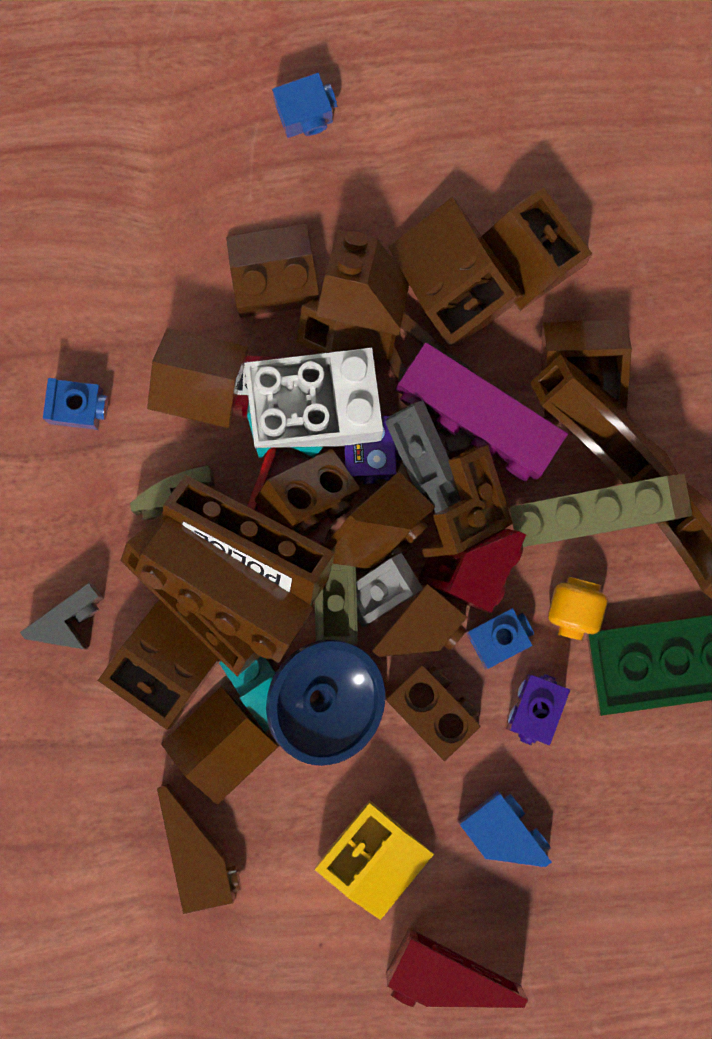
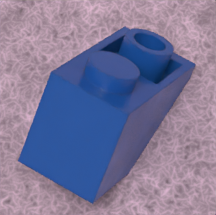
[458,791,552,867]

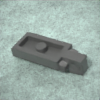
[385,401,461,513]

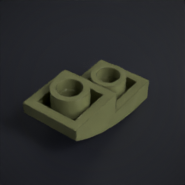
[130,465,215,520]

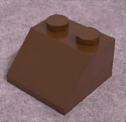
[226,224,319,318]
[316,230,409,336]
[541,319,632,418]
[324,472,435,569]
[372,584,467,657]

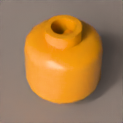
[548,577,608,641]

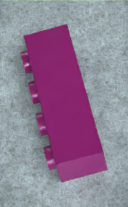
[396,342,568,481]

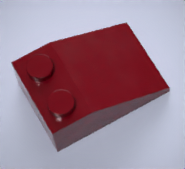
[386,928,528,1008]

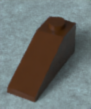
[157,784,241,914]

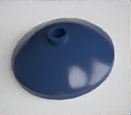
[266,640,385,766]

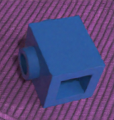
[272,73,338,138]
[466,608,534,669]

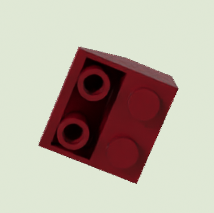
[418,528,526,613]

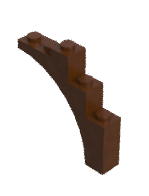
[530,354,712,598]

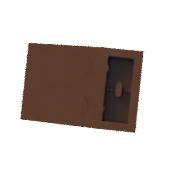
[388,197,525,346]
[97,599,220,730]

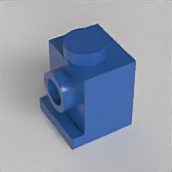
[43,378,108,430]

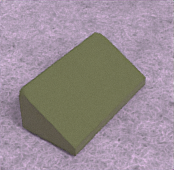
[315,564,358,645]

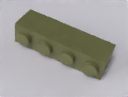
[510,474,693,547]

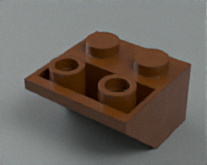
[482,187,592,311]

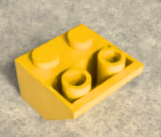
[315,800,434,920]

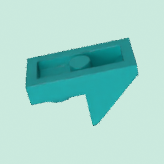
[219,656,276,732]

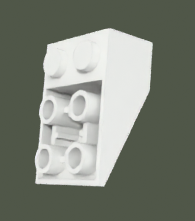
[244,348,383,448]

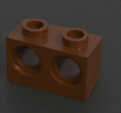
[254,449,360,536]
[386,665,481,762]

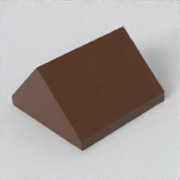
[147,328,249,429]
[161,686,278,805]

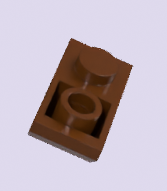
[296,297,396,361]

